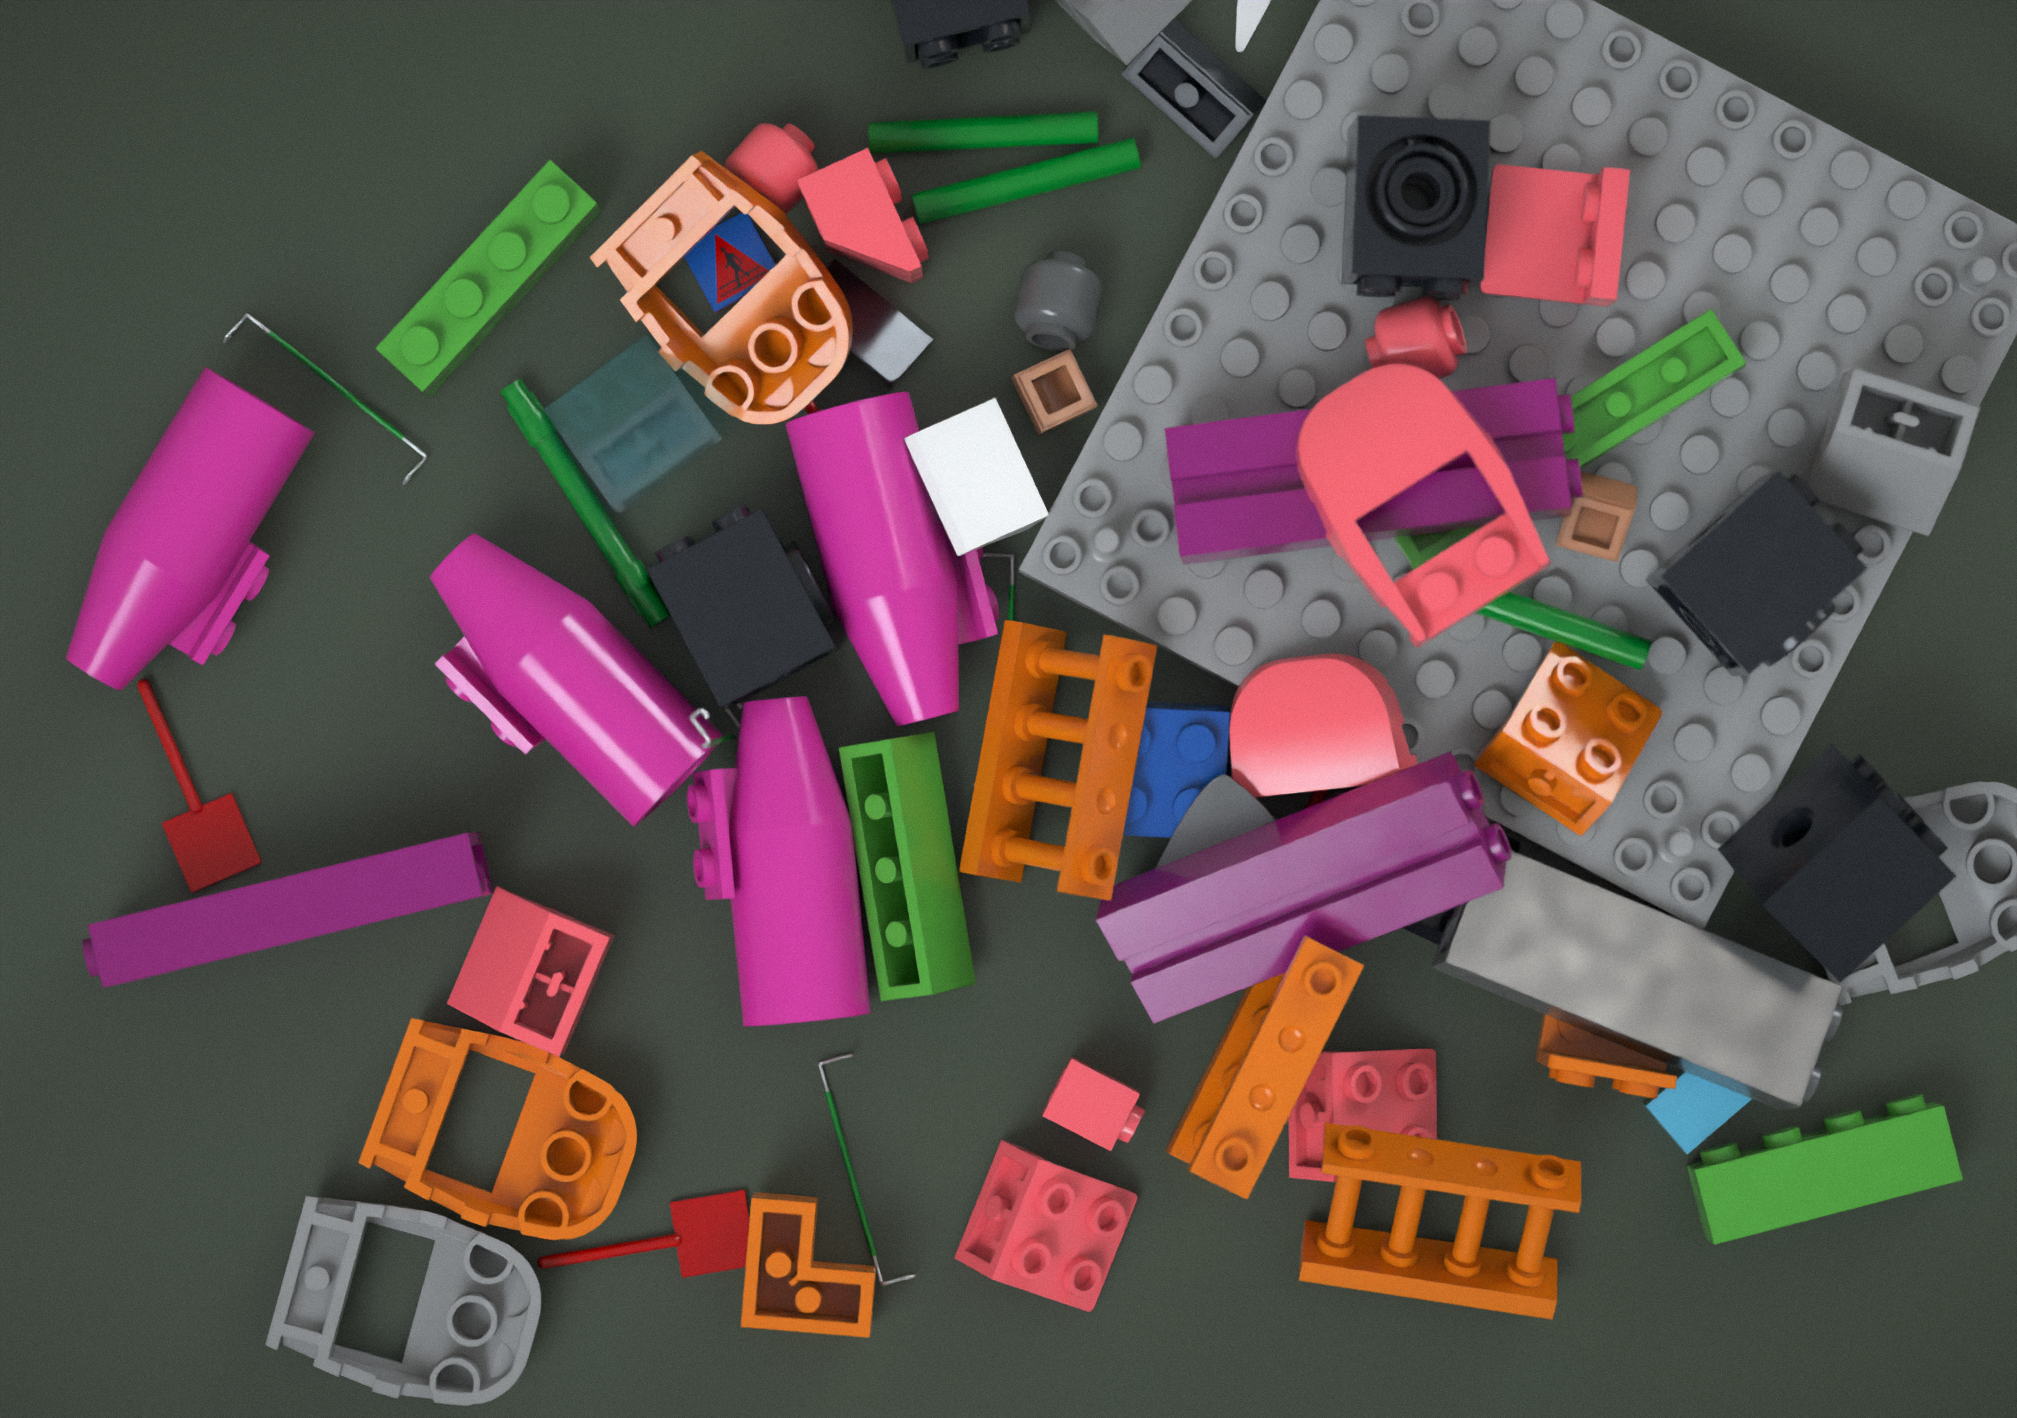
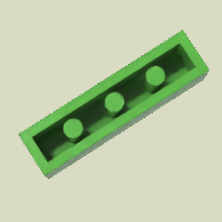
[375,160,603,397]
[839,732,976,1001]
[1687,1094,1963,1245]

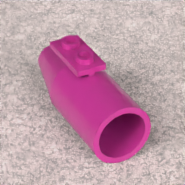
[66,366,315,691]
[785,392,999,727]
[430,533,724,828]
[687,696,871,1026]

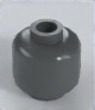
[1014,251,1103,351]

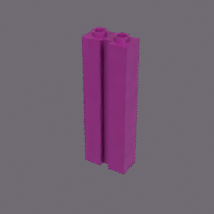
[1164,378,1583,565]
[1096,751,1512,1024]
[82,832,494,988]

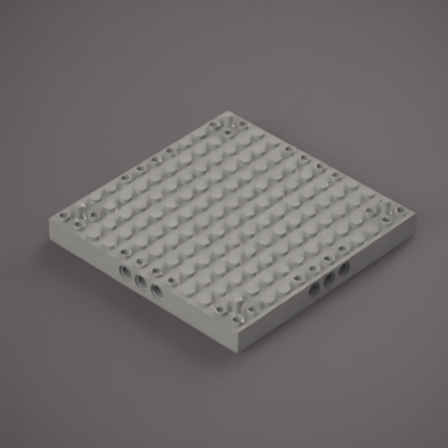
[1019,0,2017,930]

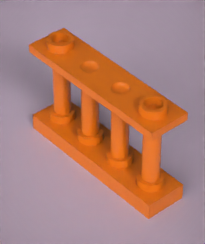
[959,620,1157,901]
[1165,936,1364,1199]
[1299,1122,1581,1320]

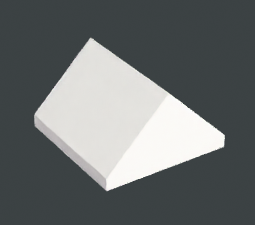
[904,398,1049,556]

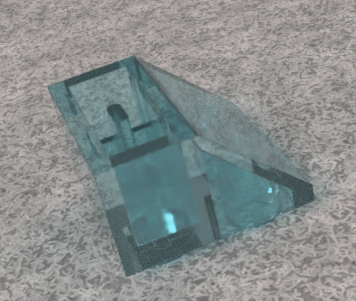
[544,335,722,513]

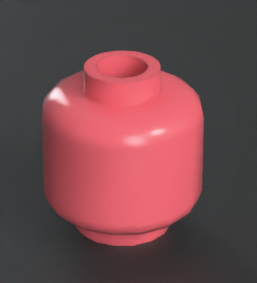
[724,123,818,215]
[1365,296,1467,379]

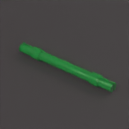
[499,378,671,629]

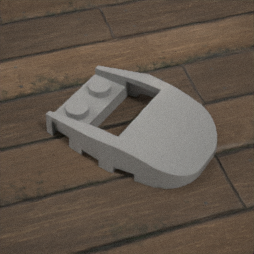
[1824,781,2017,1006]
[265,1196,541,1406]

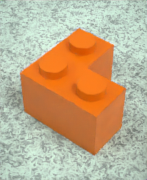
[741,1192,877,1338]

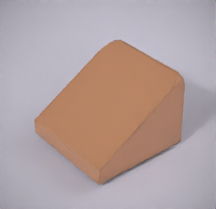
[1555,471,1637,562]

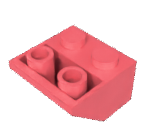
[797,148,929,283]
[447,886,615,1057]

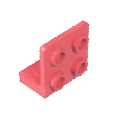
[1480,164,1630,307]
[1288,1048,1437,1182]
[954,1140,1138,1312]

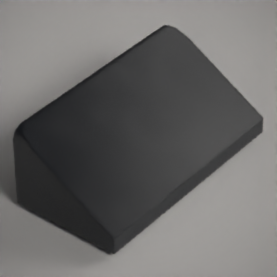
[1121,19,1266,159]
[827,259,933,389]

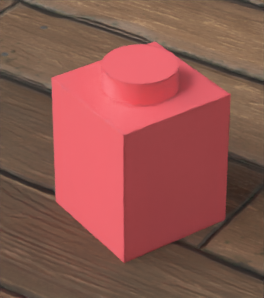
[1042,1056,1145,1151]

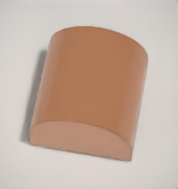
[1011,349,1098,436]

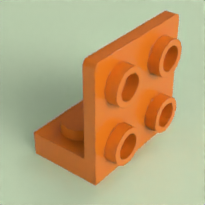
[1474,642,1662,836]
[1535,1014,1678,1098]

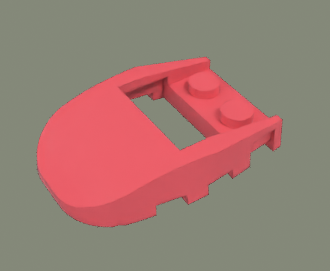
[1296,364,1552,648]
[1230,653,1418,800]

